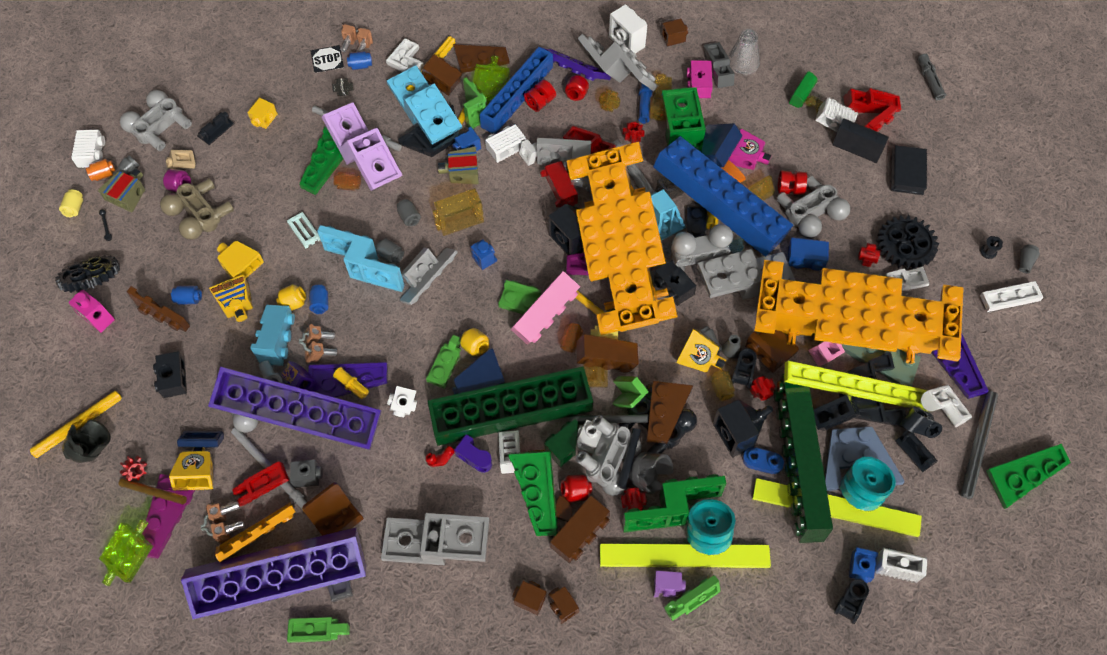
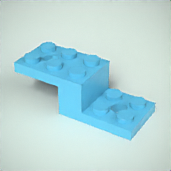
[387,65,462,144]
[317,225,405,292]

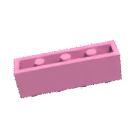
[510,271,580,344]

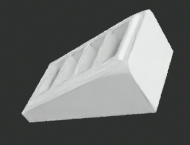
[499,430,520,474]

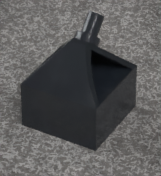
[548,204,584,255]
[713,400,773,458]

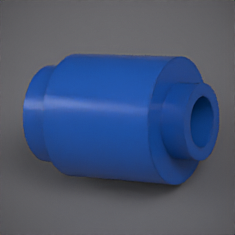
[347,51,372,70]
[309,285,329,314]
[171,286,202,305]

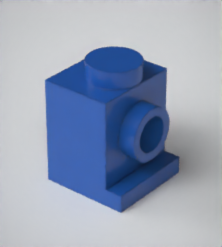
[452,127,481,151]
[471,239,498,270]
[849,548,878,583]

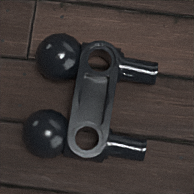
[618,383,697,454]

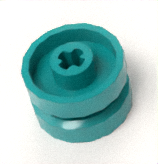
[840,457,896,511]
[687,499,736,555]

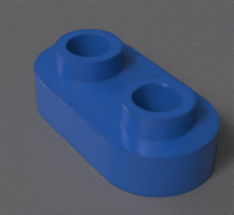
[742,447,784,474]

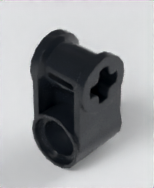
[731,348,757,389]
[901,406,943,438]
[834,579,869,624]

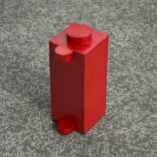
[540,161,578,208]

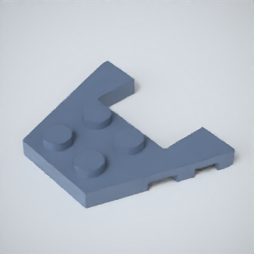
[825,427,904,491]

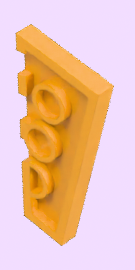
[215,502,296,563]

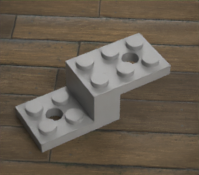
[578,34,658,91]
[537,138,614,187]
[697,249,796,299]
[381,513,490,565]

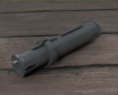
[917,53,947,101]

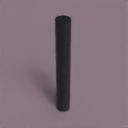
[617,428,641,489]

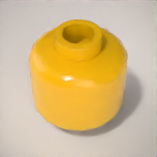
[276,284,306,311]
[460,328,489,357]

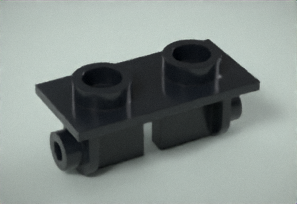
[197,111,234,145]
[895,430,938,473]

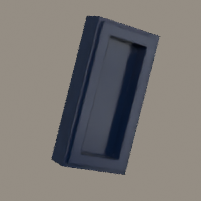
[177,431,224,447]

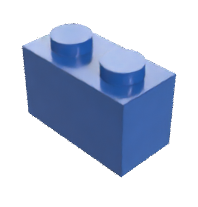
[787,238,829,271]

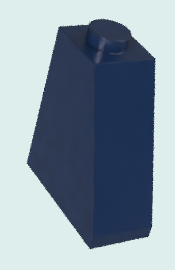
[702,123,743,167]
[452,348,505,395]

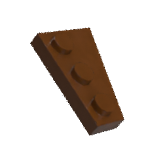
[454,44,510,73]
[127,286,190,332]
[647,381,693,444]

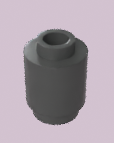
[397,199,421,226]
[376,238,404,264]

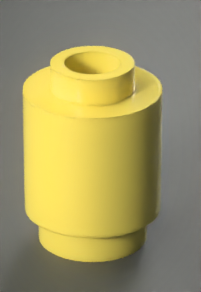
[59,189,83,217]

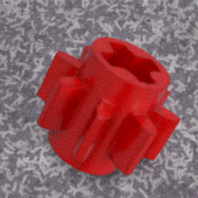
[623,121,645,143]
[858,243,880,267]
[750,376,776,401]
[120,455,147,481]
[621,488,647,511]

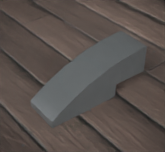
[703,42,735,88]

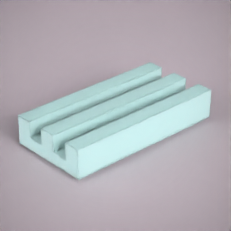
[287,212,320,249]

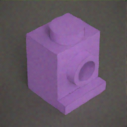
[654,571,686,597]

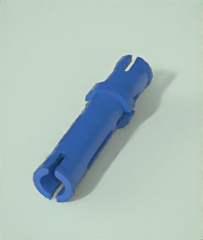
[638,83,652,124]

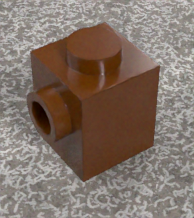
[661,18,688,47]
[512,581,547,616]

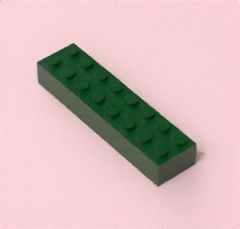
[428,366,594,446]
[774,374,833,543]

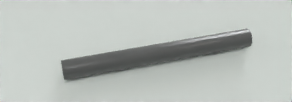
[569,414,649,424]

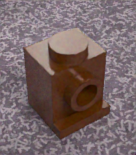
[548,586,579,624]

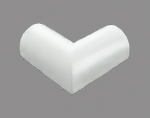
[386,38,424,72]
[921,385,972,427]

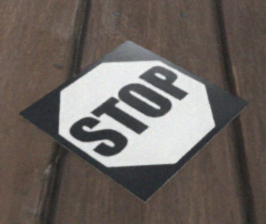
[310,45,344,73]

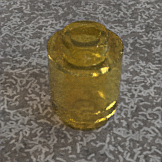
[710,370,735,401]

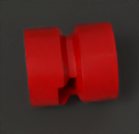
[524,80,556,112]
[778,170,807,195]

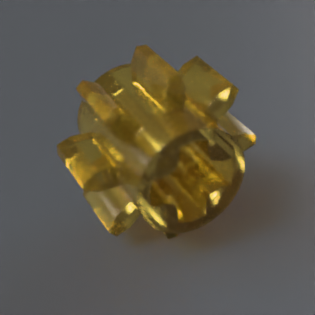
[599,89,620,112]

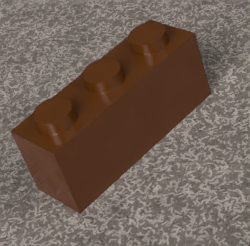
[576,334,639,373]
[550,496,610,564]

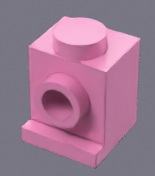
[808,341,845,366]

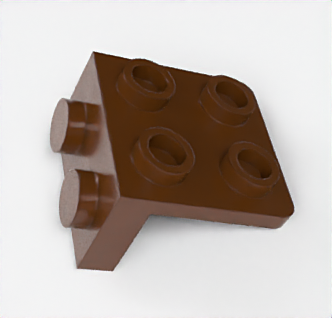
[745,330,799,373]
[302,482,364,536]

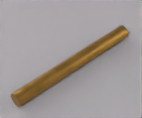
[119,478,187,504]

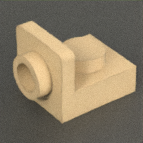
[166,150,196,169]

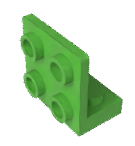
[463,77,487,128]

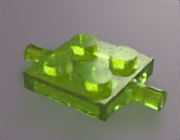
[473,56,510,107]
[99,519,153,586]

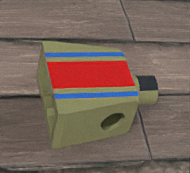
[438,147,479,184]
[98,169,145,212]

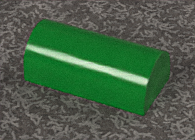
[789,71,818,108]

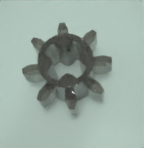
[332,78,354,97]

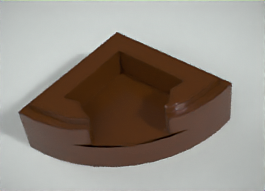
[556,496,572,522]

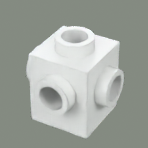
[387,386,417,418]
[577,420,602,454]

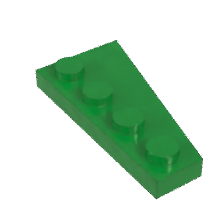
[299,127,344,195]
[986,444,1071,509]
[508,451,558,536]

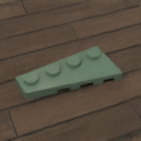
[842,344,921,387]

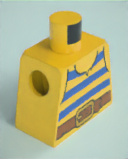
[209,274,253,322]

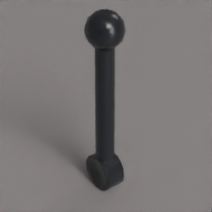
[99,209,112,241]

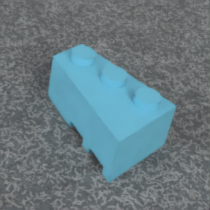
[651,189,686,241]
[250,305,295,366]

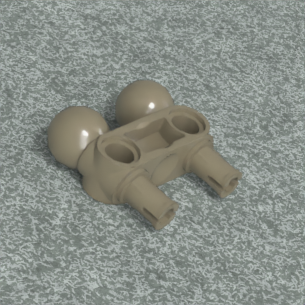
[160,178,234,240]

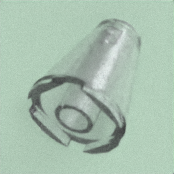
[728,29,760,76]

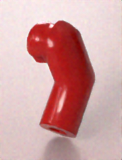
[425,446,455,467]

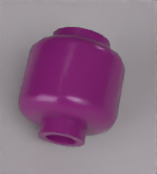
[163,169,191,192]

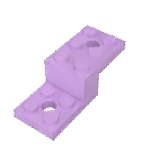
[322,103,403,191]

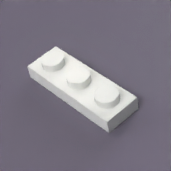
[980,281,1043,312]

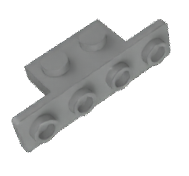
[400,248,458,305]

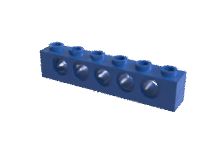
[480,47,553,134]

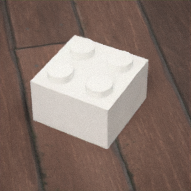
[609,4,647,53]

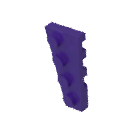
[543,48,611,81]
[931,332,988,399]
[308,362,388,398]

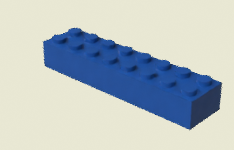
[653,136,793,257]

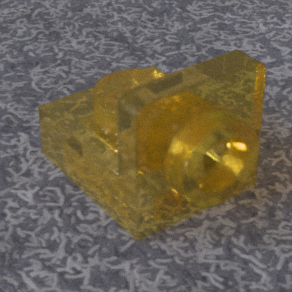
[654,74,672,99]
[649,98,666,121]

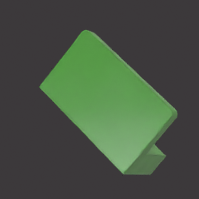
[612,376,648,408]

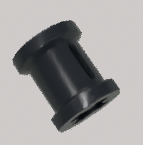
[980,236,1003,259]

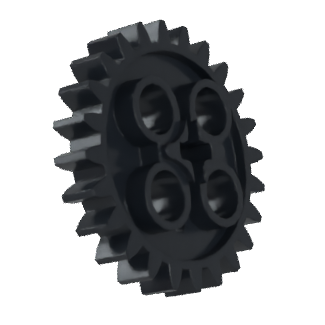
[876,215,939,270]
[55,255,120,293]

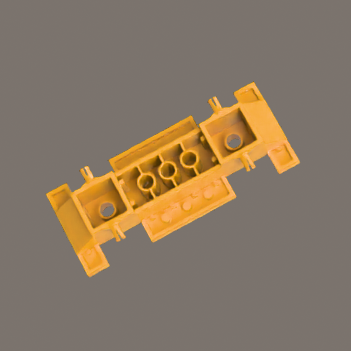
[567,142,678,335]
[754,260,963,364]

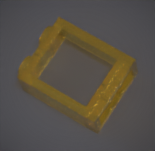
[432,188,484,236]

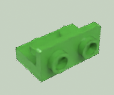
[498,280,541,314]

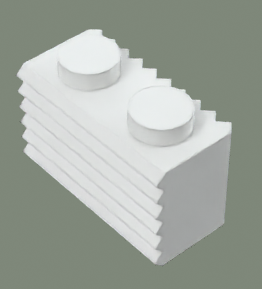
[815,98,858,132]
[485,124,526,163]
[71,130,105,168]
[875,548,927,583]

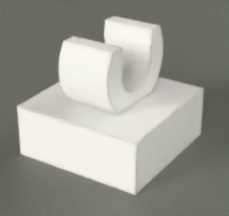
[519,140,537,166]

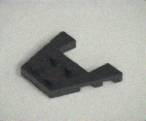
[839,351,906,427]

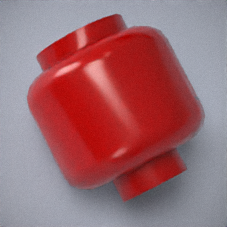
[565,75,589,101]
[560,474,592,502]

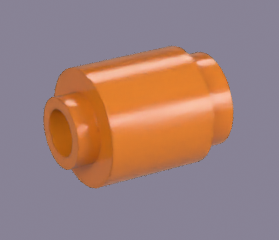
[86,159,116,181]

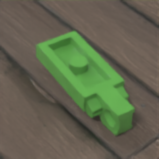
[426,335,461,389]
[664,575,721,621]
[287,617,350,643]

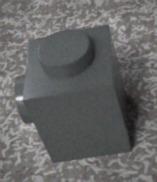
[290,460,322,488]

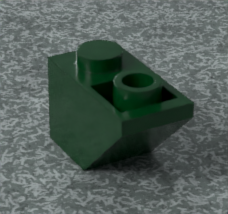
[544,419,578,468]

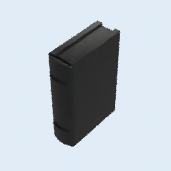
[833,118,889,163]
[890,145,927,195]

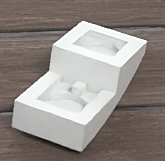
[886,267,929,291]

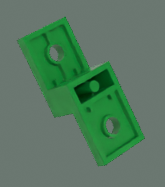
[661,87,706,153]
[622,474,727,533]

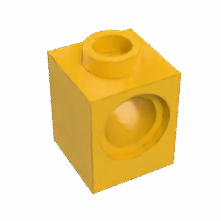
[247,98,278,129]

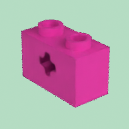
[686,60,713,98]

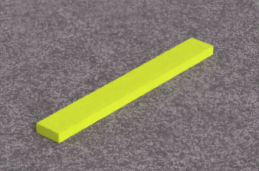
[784,361,928,411]
[752,478,922,537]
[600,544,771,568]

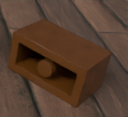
[422,54,462,96]

